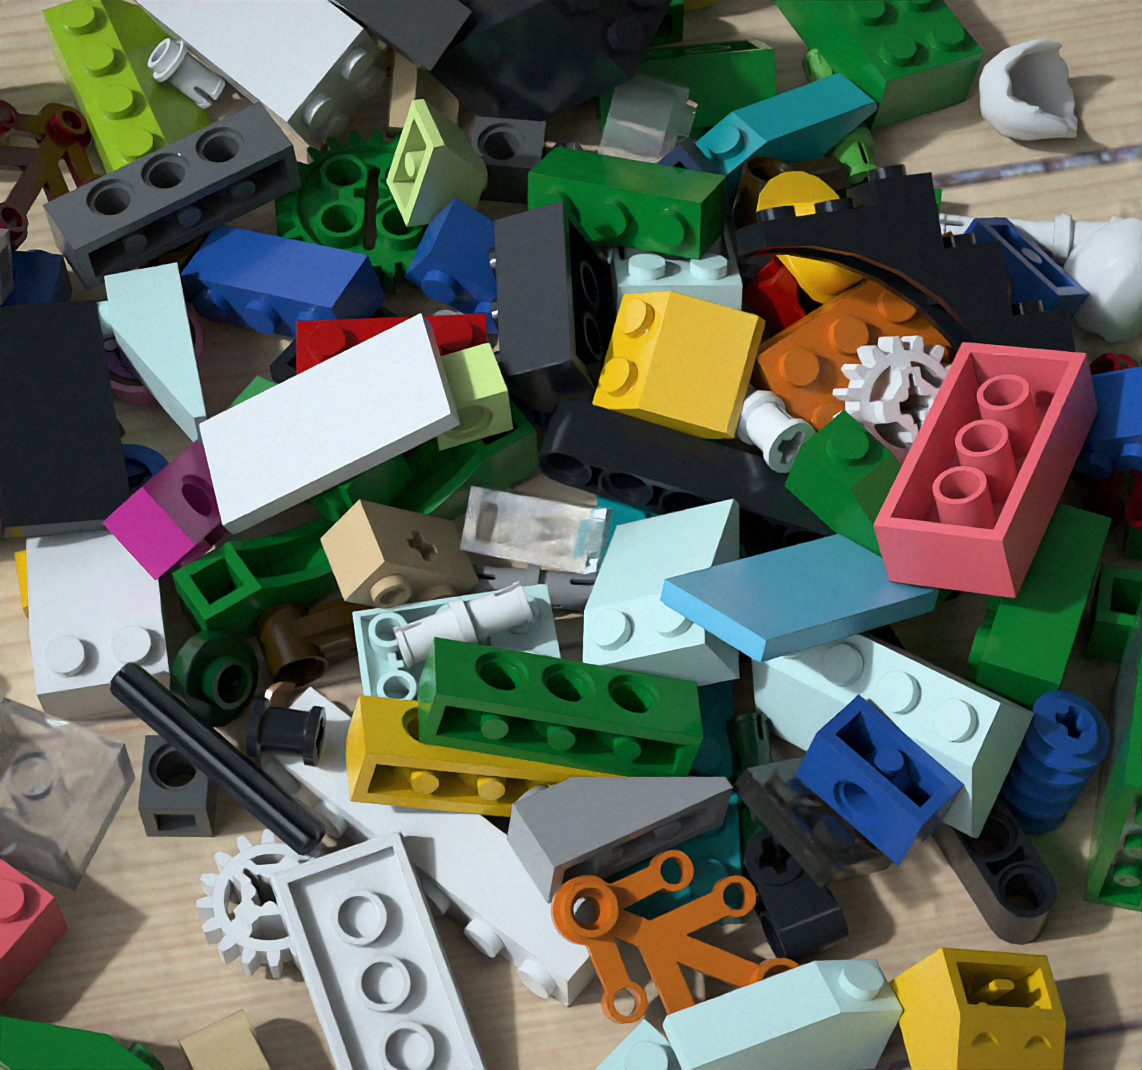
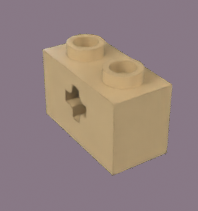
[320,499,479,609]

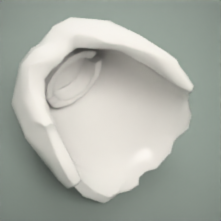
[979,39,1078,141]
[1063,217,1142,343]

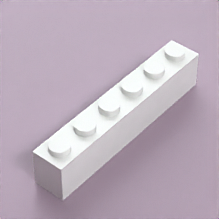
[260,687,620,1007]

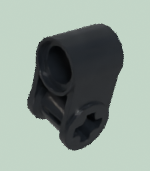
[741,827,849,964]

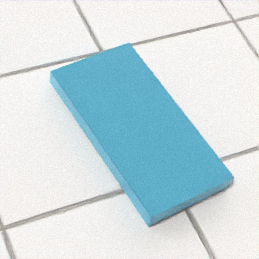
[660,534,939,663]

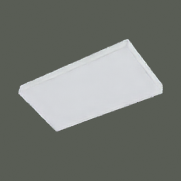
[199,313,461,535]
[269,829,488,1070]

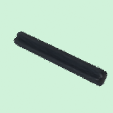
[110,662,326,856]

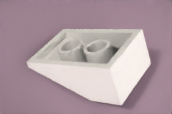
[26,530,173,722]

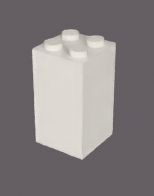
[134,0,390,150]

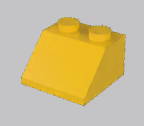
[592,291,766,439]

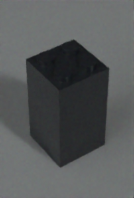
[426,0,672,121]

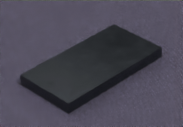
[0,300,131,538]

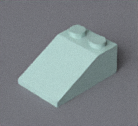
[583,498,739,687]

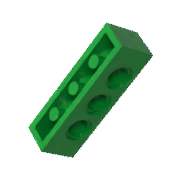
[418,637,703,777]

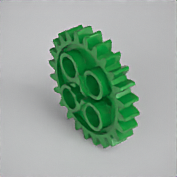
[275,129,429,295]

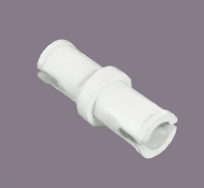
[393,581,534,668]

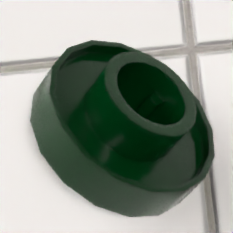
[169,629,259,728]

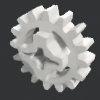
[833,336,952,467]
[196,829,325,979]

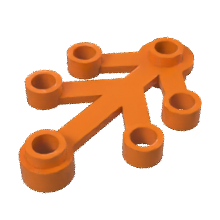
[551,850,800,1040]

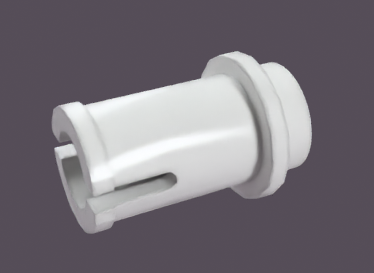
[148,38,225,109]

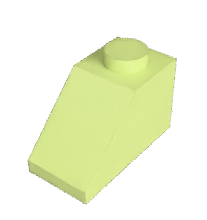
[386,99,488,227]

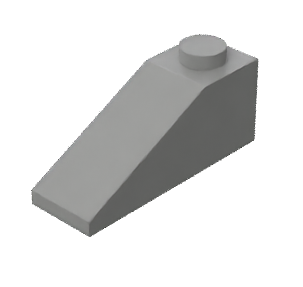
[507,777,733,904]

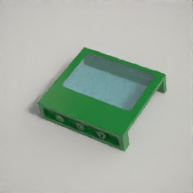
[1082,597,1142,912]

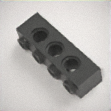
[43,101,302,291]

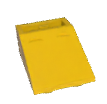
[889,947,1066,1070]

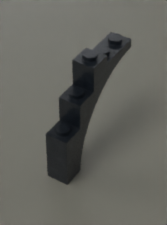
[735,164,1076,354]

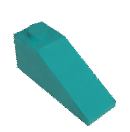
[695,72,878,211]

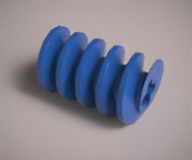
[999,690,1111,835]

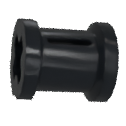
[246,697,326,767]

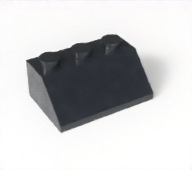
[489,201,614,413]

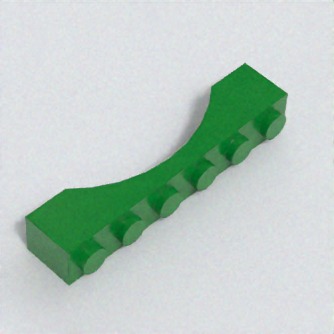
[172,397,538,640]

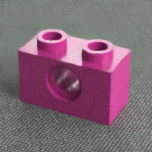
[102,439,229,581]

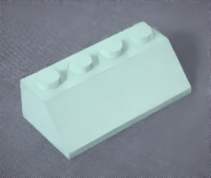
[751,631,1035,838]

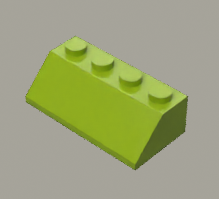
[42,0,212,174]

